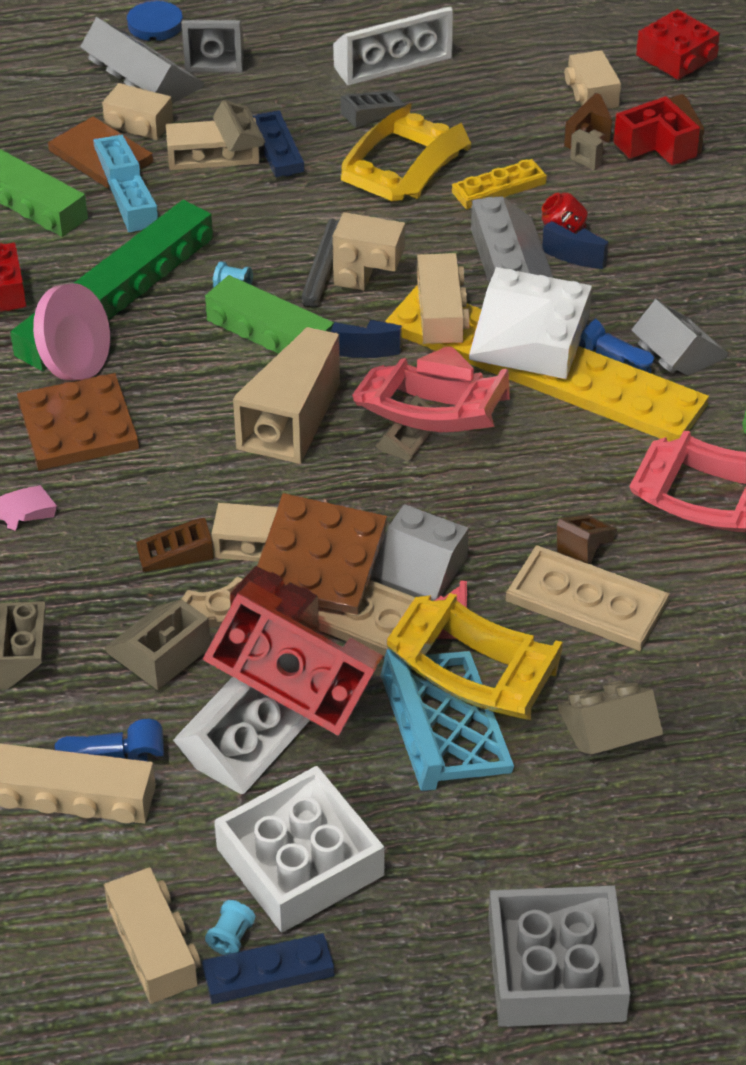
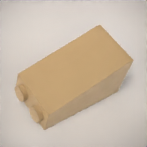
[233,327,340,464]

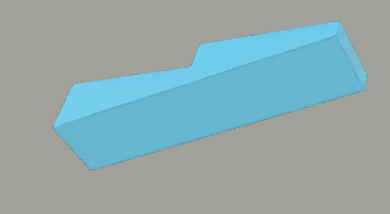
[93,135,158,232]

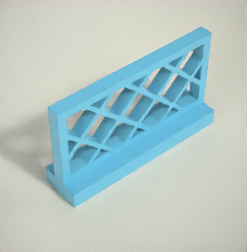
[381,649,514,791]

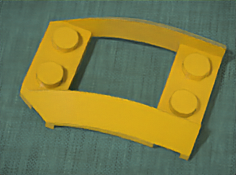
[341,103,471,201]
[387,593,563,721]

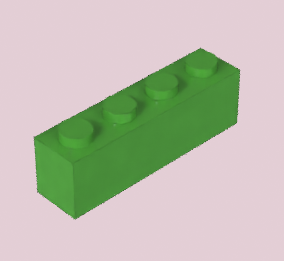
[0,149,88,237]
[205,275,334,354]

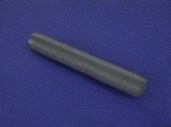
[301,218,340,308]

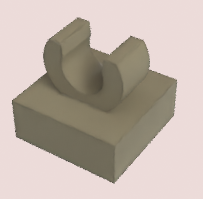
[570,129,605,171]

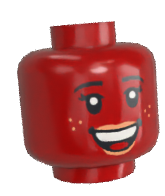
[541,192,588,234]

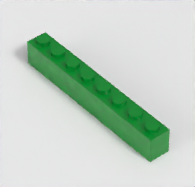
[10,200,213,372]

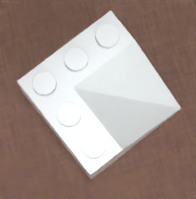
[469,267,592,379]
[214,766,384,933]

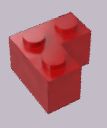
[613,96,700,166]

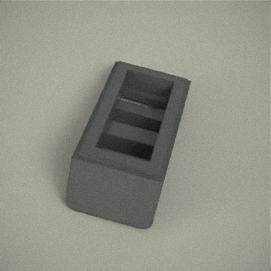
[341,90,406,128]

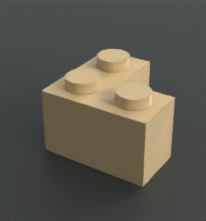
[333,212,405,291]

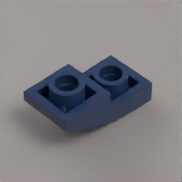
[542,221,609,269]
[331,320,402,358]

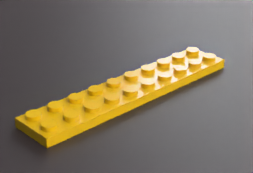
[385,285,709,442]

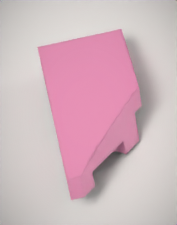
[0,485,57,531]

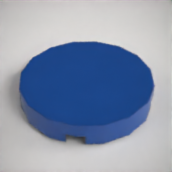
[127,1,183,41]

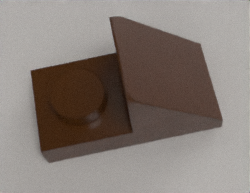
[564,93,612,149]
[557,514,617,564]

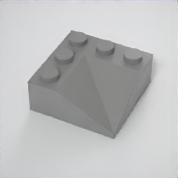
[488,885,630,1027]

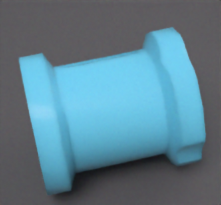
[213,261,253,287]
[205,900,256,955]

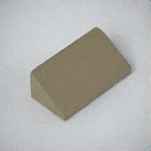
[213,100,265,151]
[375,395,431,461]

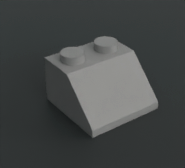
[182,20,244,72]
[631,299,729,376]
[371,504,469,601]

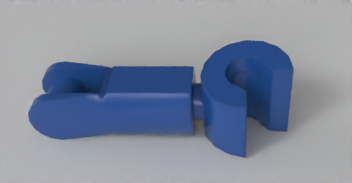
[578,319,654,373]
[55,719,164,761]

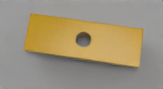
[452,159,547,209]

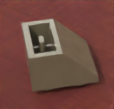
[105,599,211,690]
[0,601,46,689]
[557,680,663,755]

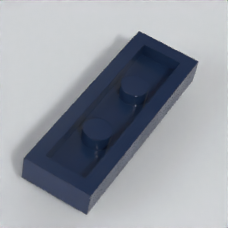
[252,110,304,177]
[202,933,334,1005]

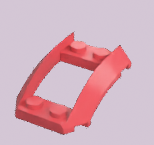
[352,358,510,432]
[629,431,746,532]

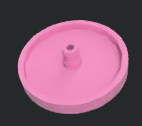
[34,283,110,381]

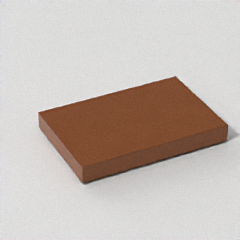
[48,116,153,189]

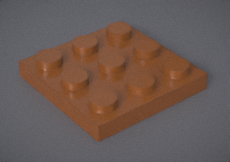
[17,373,139,471]
[252,493,387,615]

